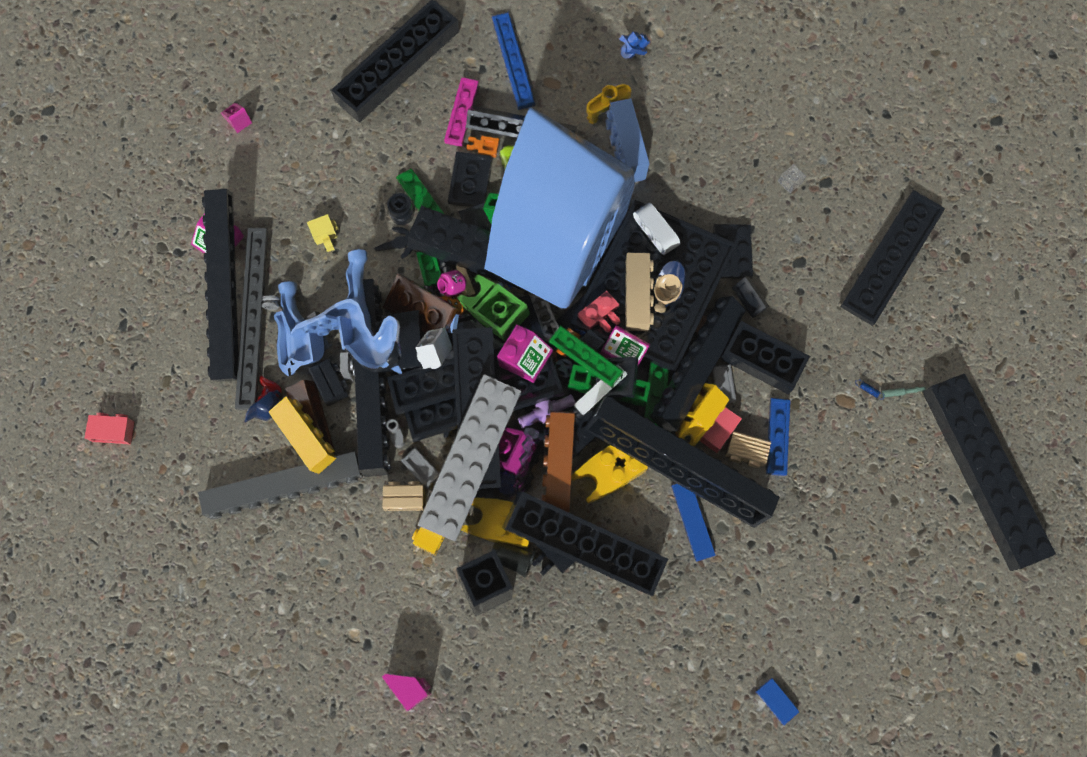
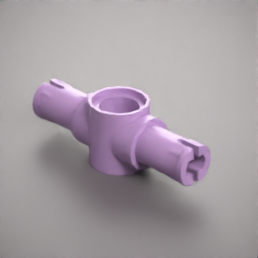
[518,394,575,429]

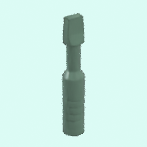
[882,387,926,398]

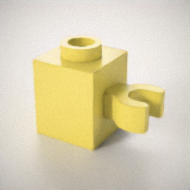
[307,214,338,252]

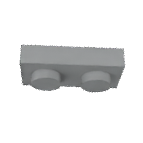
[340,353,355,382]

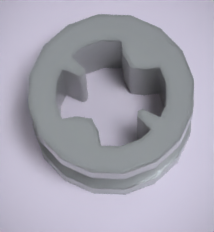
[262,296,280,310]

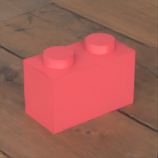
[699,407,742,453]
[85,413,135,444]

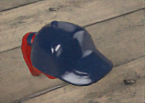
[244,376,282,423]

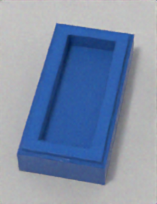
[755,678,799,725]

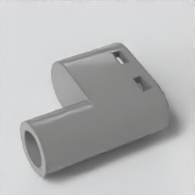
[386,419,405,448]

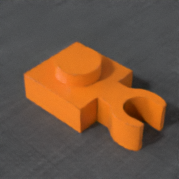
[466,136,499,158]

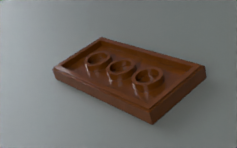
[383,274,458,334]

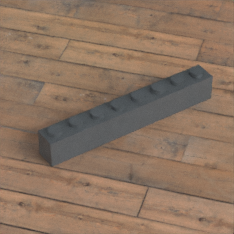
[198,452,363,520]

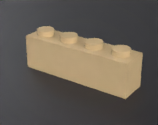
[625,253,654,331]

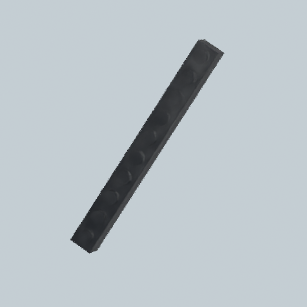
[202,189,239,382]

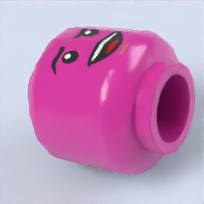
[437,270,467,297]

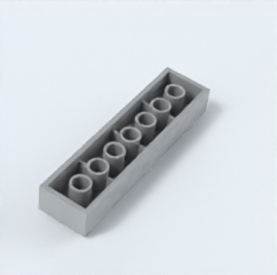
[418,375,521,541]

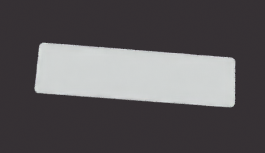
[574,365,627,415]

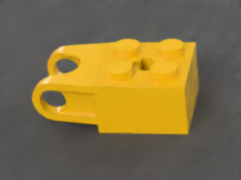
[675,383,730,447]
[571,445,648,504]
[461,498,529,549]

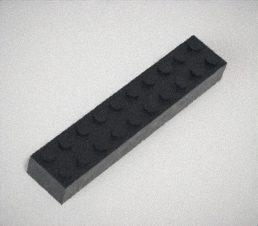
[354,279,391,477]
[922,373,1056,571]
[584,396,780,528]

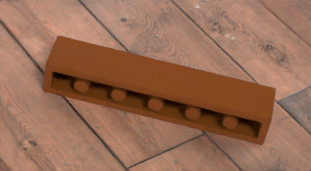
[542,411,575,513]

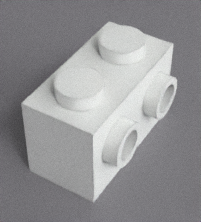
[415,327,452,369]

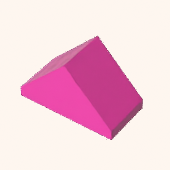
[221,103,252,133]

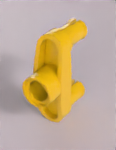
[586,84,631,124]

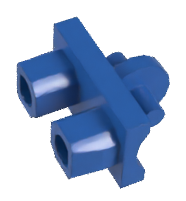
[619,31,651,59]

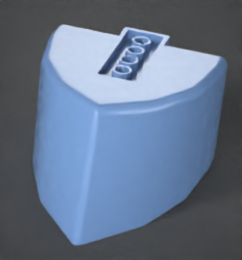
[484,107,635,308]

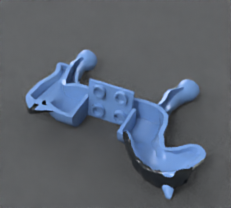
[274,249,402,376]

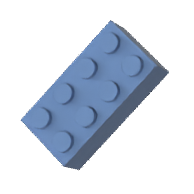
[606,99,650,182]

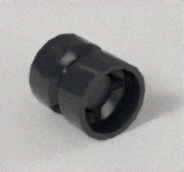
[387,193,414,225]

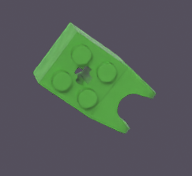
[457,275,530,342]

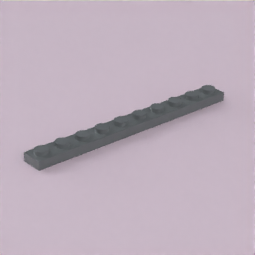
[235,228,268,410]

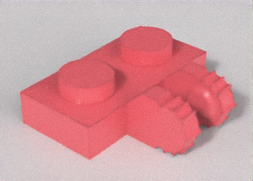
[577,291,621,333]

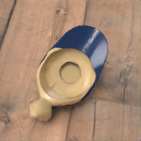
[654,261,685,313]

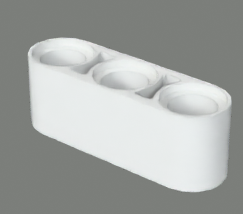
[633,203,680,255]

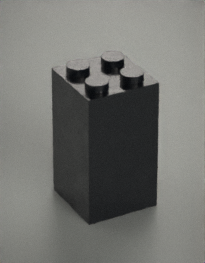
[456,550,513,617]

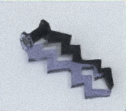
[512,428,549,495]

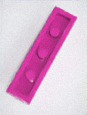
[444,77,479,147]

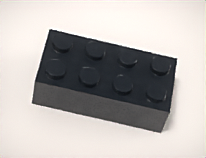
[721,321,810,395]

